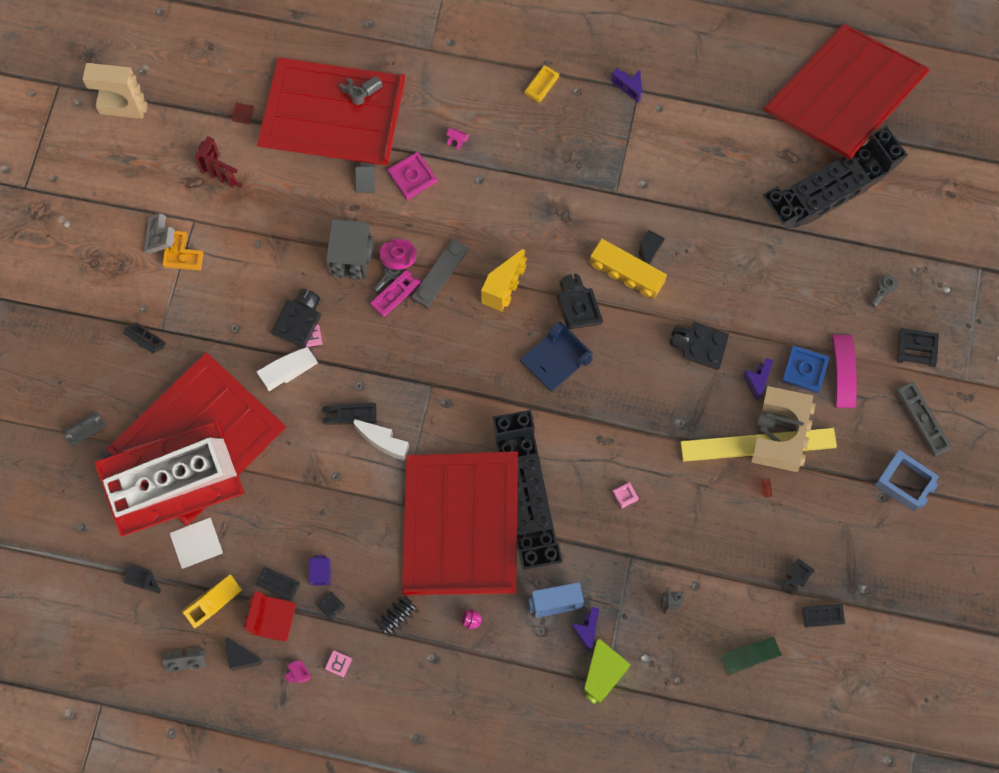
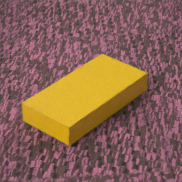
[524,65,559,103]

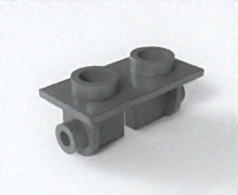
[63,411,106,447]
[661,587,684,614]
[162,647,207,672]

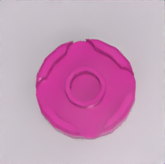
[379,239,417,270]

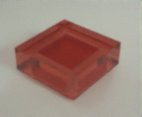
[232,102,254,124]

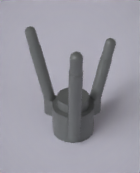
[757,412,804,442]

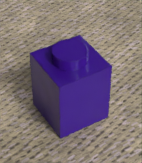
[309,555,331,586]

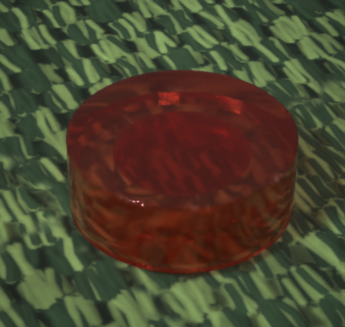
[762,478,772,498]

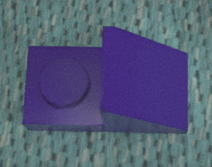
[611,68,642,103]
[743,358,773,400]
[571,607,599,651]

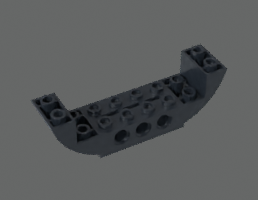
[762,126,908,229]
[492,410,563,570]

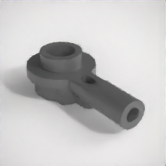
[372,267,403,293]
[869,275,897,308]

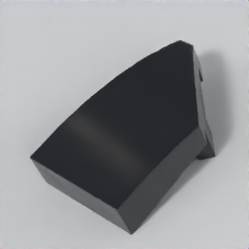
[638,230,665,265]
[124,564,161,594]

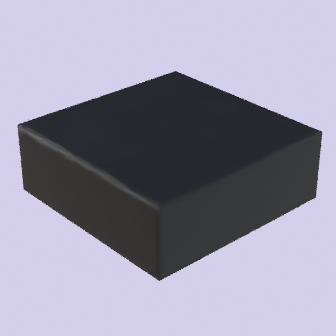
[317,591,345,620]

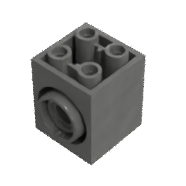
[326,219,374,280]

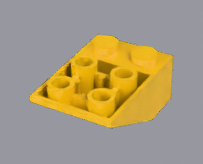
[481,249,527,312]

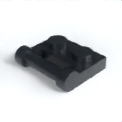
[896,328,939,367]

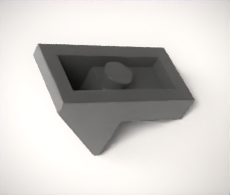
[355,162,375,193]

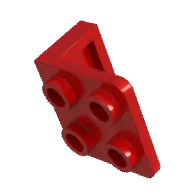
[243,591,296,642]

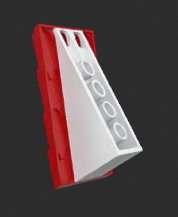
[94,421,245,537]

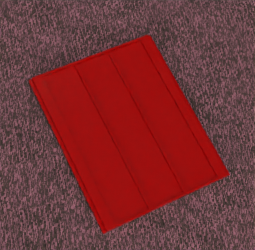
[764,24,930,160]
[257,57,406,166]
[106,352,287,527]
[401,452,518,596]

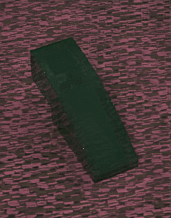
[720,637,782,677]

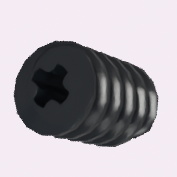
[374,595,419,637]

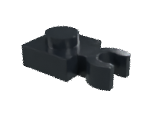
[782,558,815,596]

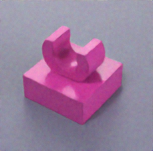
[446,128,470,149]
[284,660,312,683]

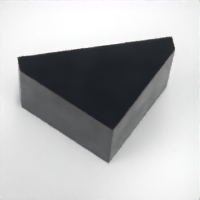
[225,637,263,671]

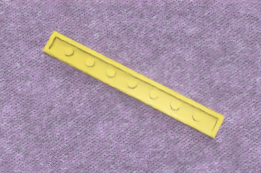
[680,428,837,462]

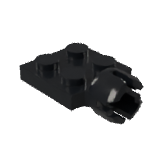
[556,274,603,330]
[271,288,322,348]
[670,322,729,370]

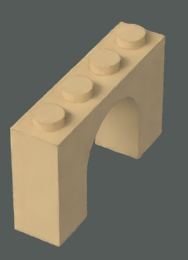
[83,63,147,119]
[752,386,816,472]

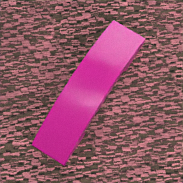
[832,335,857,408]

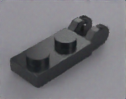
[322,403,377,425]

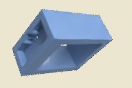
[875,450,939,512]
[528,582,584,618]

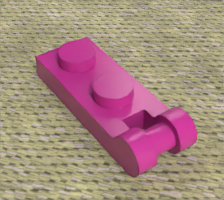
[370,270,421,318]

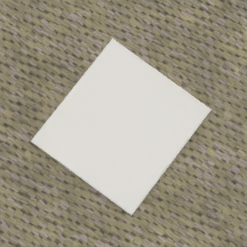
[170,517,223,569]

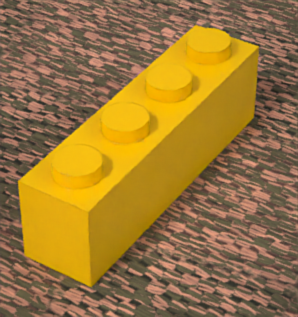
[590,239,667,299]

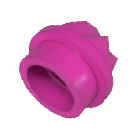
[462,609,482,629]

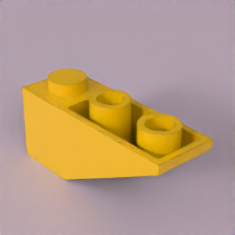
[181,574,242,628]

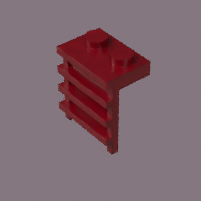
[195,136,243,188]

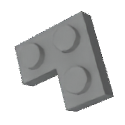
[143,213,175,254]

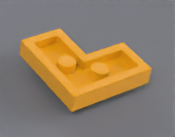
[162,231,204,271]

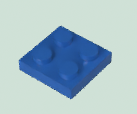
[782,345,830,394]

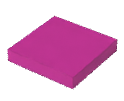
[387,152,438,200]

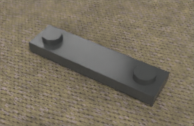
[412,239,469,309]
[895,381,952,457]

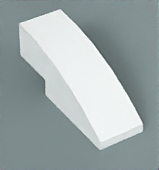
[257,347,318,391]
[354,420,409,461]

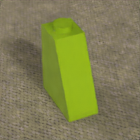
[584,639,631,705]

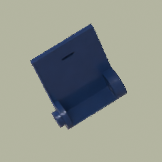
[520,321,593,392]

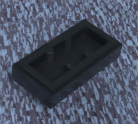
[123,323,166,354]
[256,566,301,601]
[802,604,845,628]

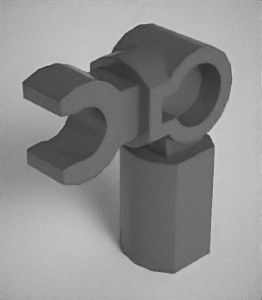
[339,76,383,105]

